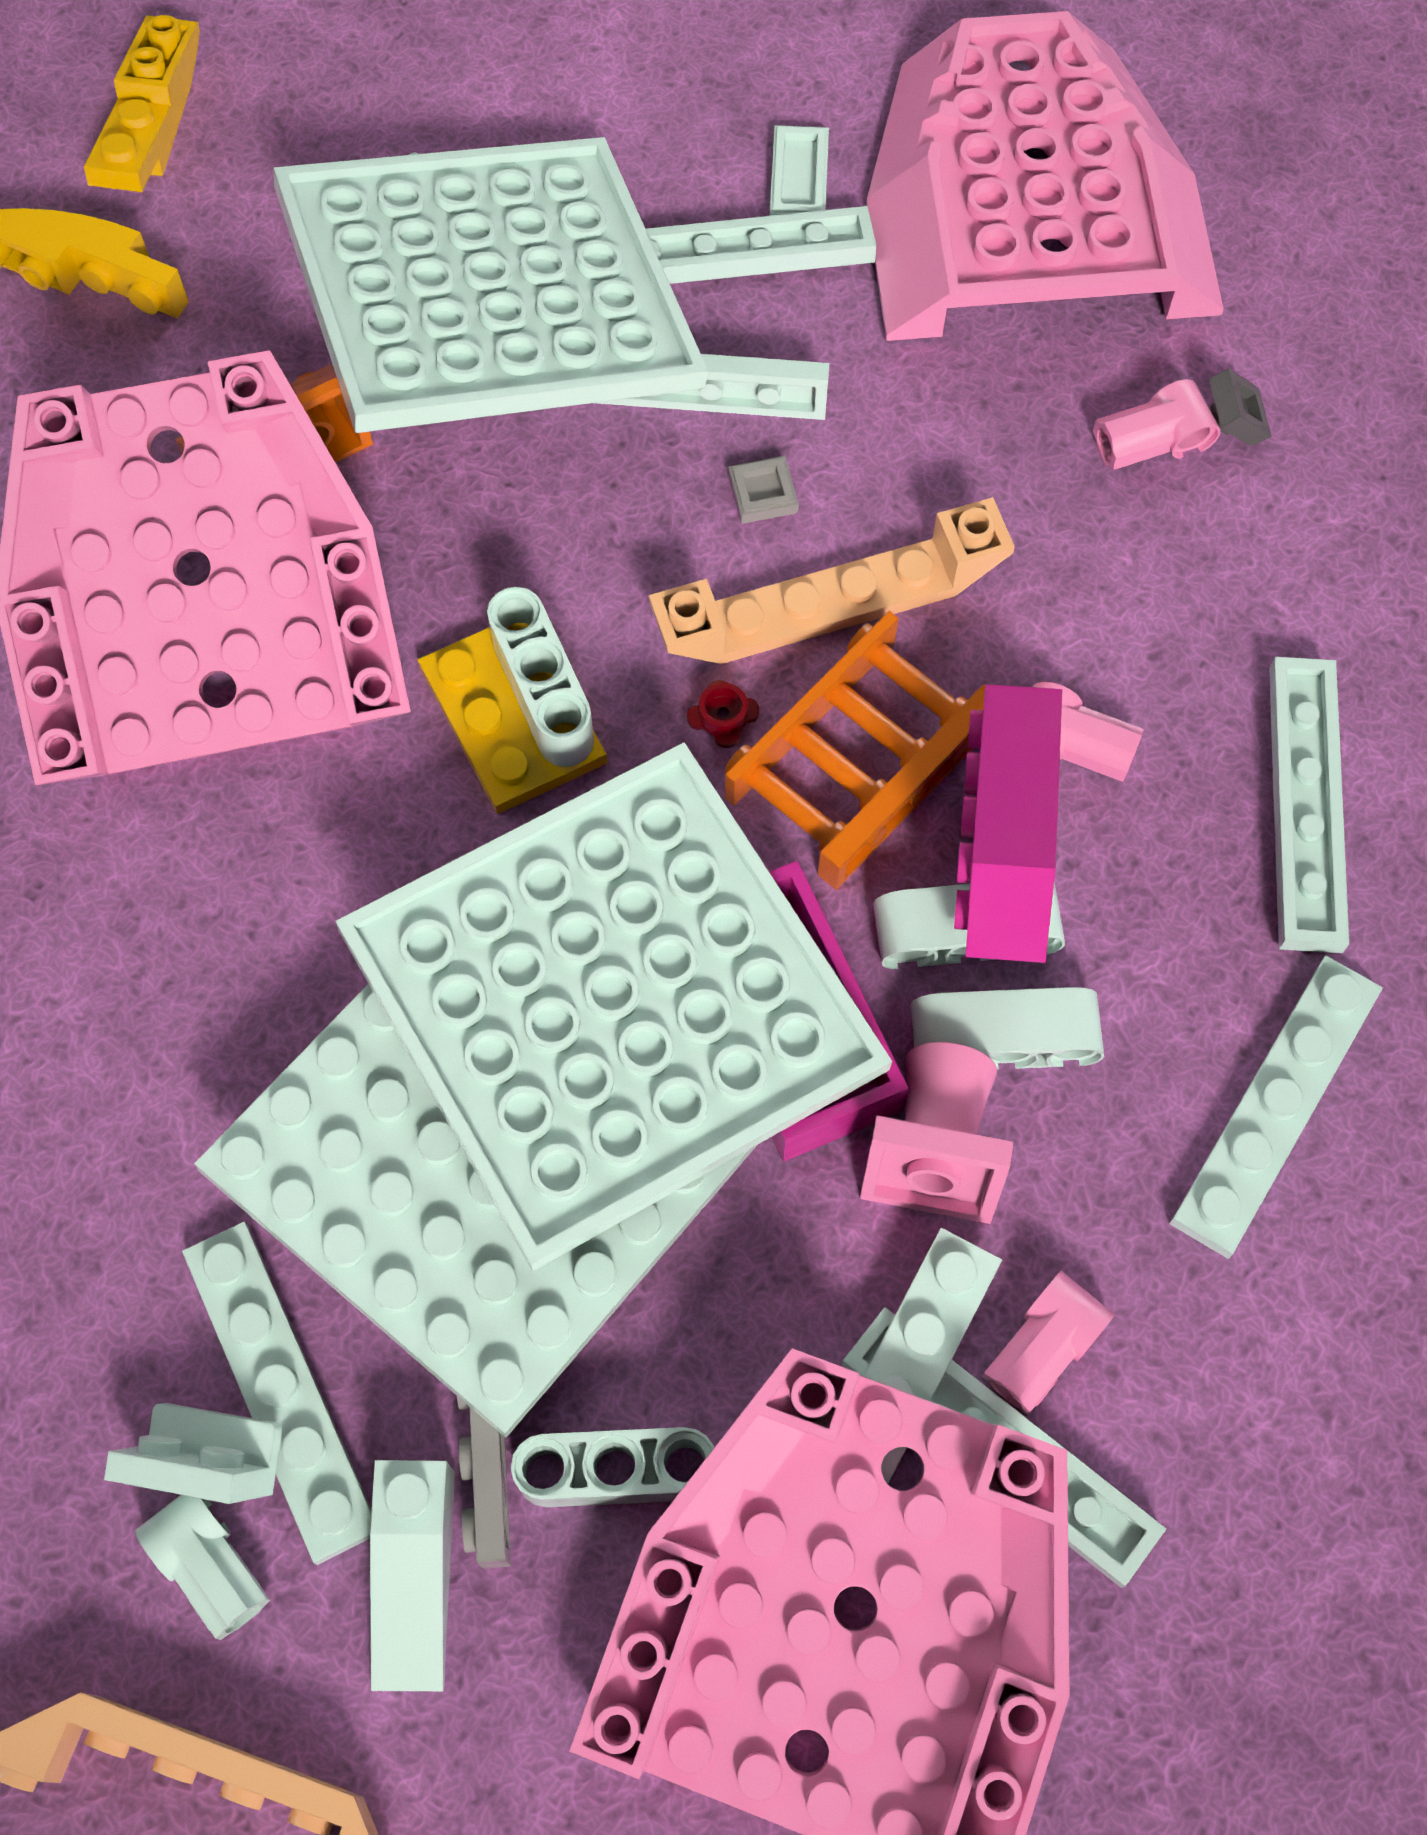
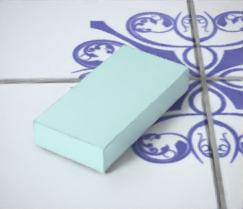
[770,125,829,216]

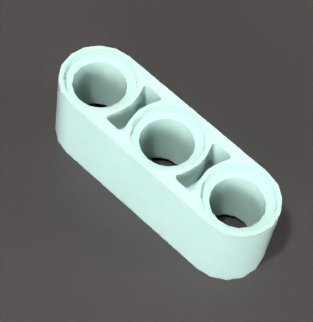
[487,587,594,767]
[873,882,1065,969]
[911,987,1104,1069]
[511,1427,714,1507]

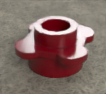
[687,680,759,748]

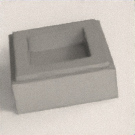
[728,456,799,524]

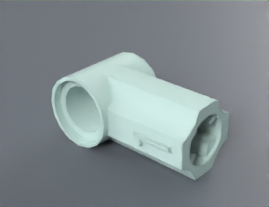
[134,1495,271,1640]

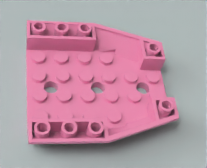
[866,11,1224,341]
[0,350,411,785]
[569,1348,1070,1835]

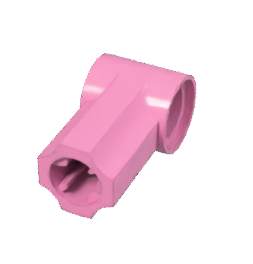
[1093,379,1220,470]
[1032,682,1144,782]
[982,1271,1115,1415]

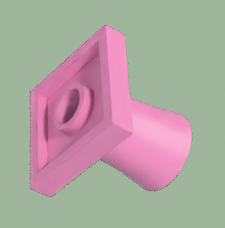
[860,1042,1014,1224]

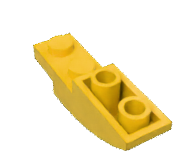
[84,15,200,192]
[0,208,189,319]

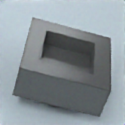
[1209,368,1271,445]

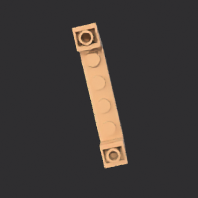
[648,497,1015,664]
[0,1692,379,1835]

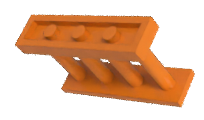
[724,610,985,890]

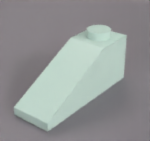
[370,1460,455,1692]

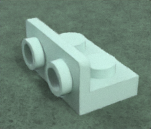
[104,1403,282,1504]

